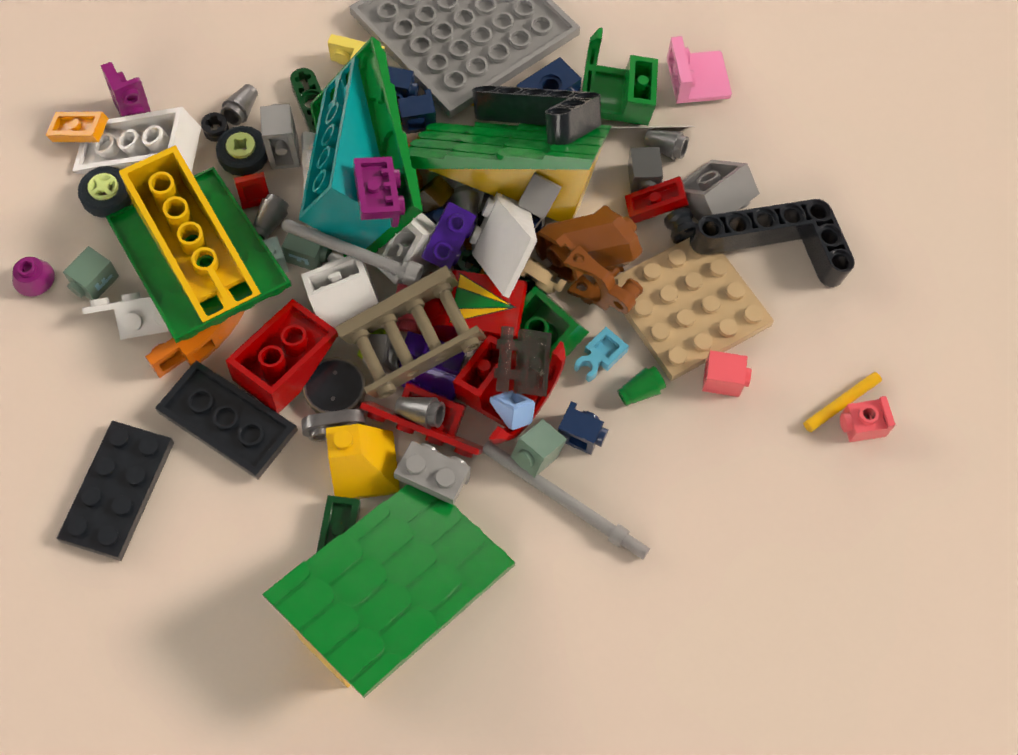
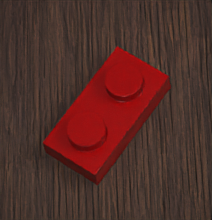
[625,176,689,223]

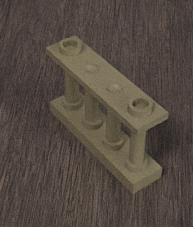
[335,265,486,399]

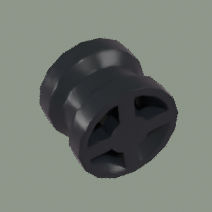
[664,207,697,244]

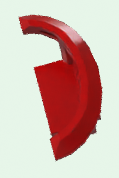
[453,334,566,445]

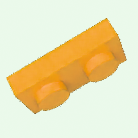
[46,111,109,142]

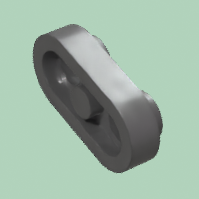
[301,409,366,441]

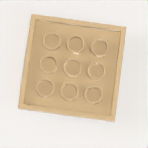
[614,238,774,381]

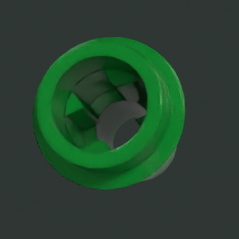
[617,366,666,406]

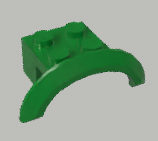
[582,27,658,126]

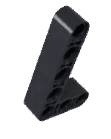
[472,86,602,145]
[689,199,855,287]

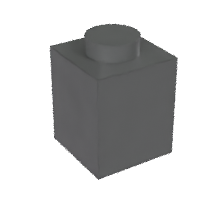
[628,147,663,193]

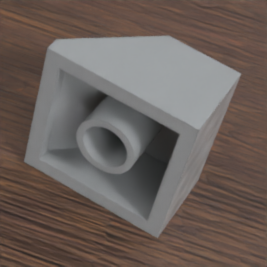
[683,160,760,221]

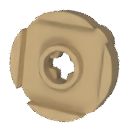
[520,257,567,294]

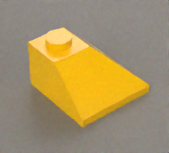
[326,424,400,499]

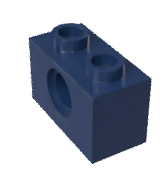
[516,57,582,91]

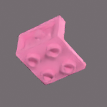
[667,36,732,104]

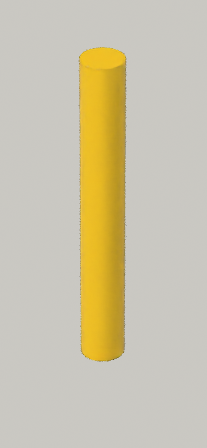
[803,372,882,432]

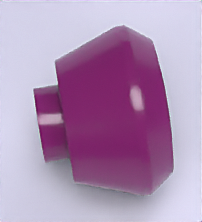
[12,257,55,297]

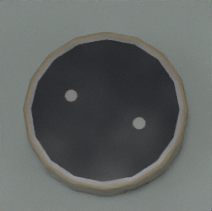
[303,357,366,414]

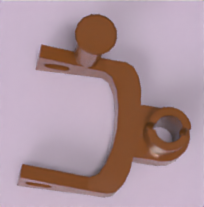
[563,245,643,314]

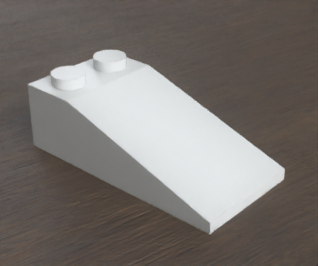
[73,107,201,174]
[469,192,537,298]

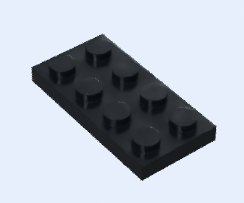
[155,360,298,480]
[56,420,174,561]

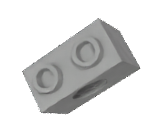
[260,104,300,170]

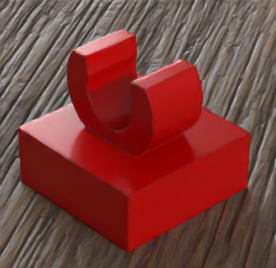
[234,172,269,209]

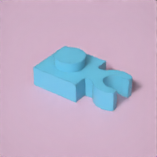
[574,327,629,382]

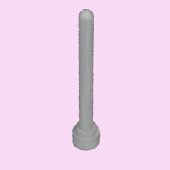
[282,219,424,286]

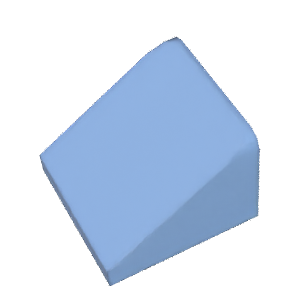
[490,390,535,430]

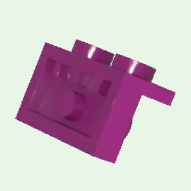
[100,62,151,117]
[353,157,405,227]

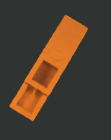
[145,311,245,378]

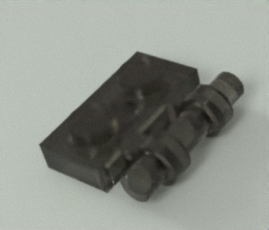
[494,326,552,397]

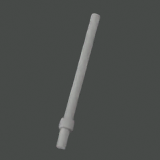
[483,441,650,559]

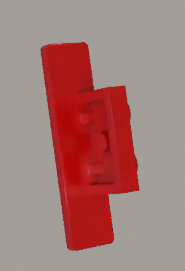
[360,383,484,458]

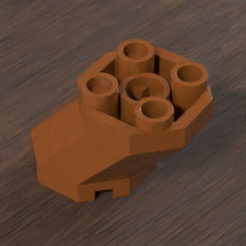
[535,205,643,284]

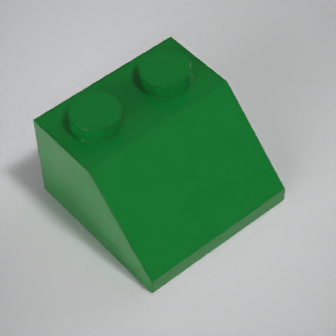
[503,286,589,373]

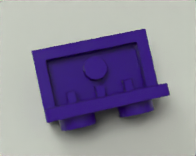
[421,202,477,269]

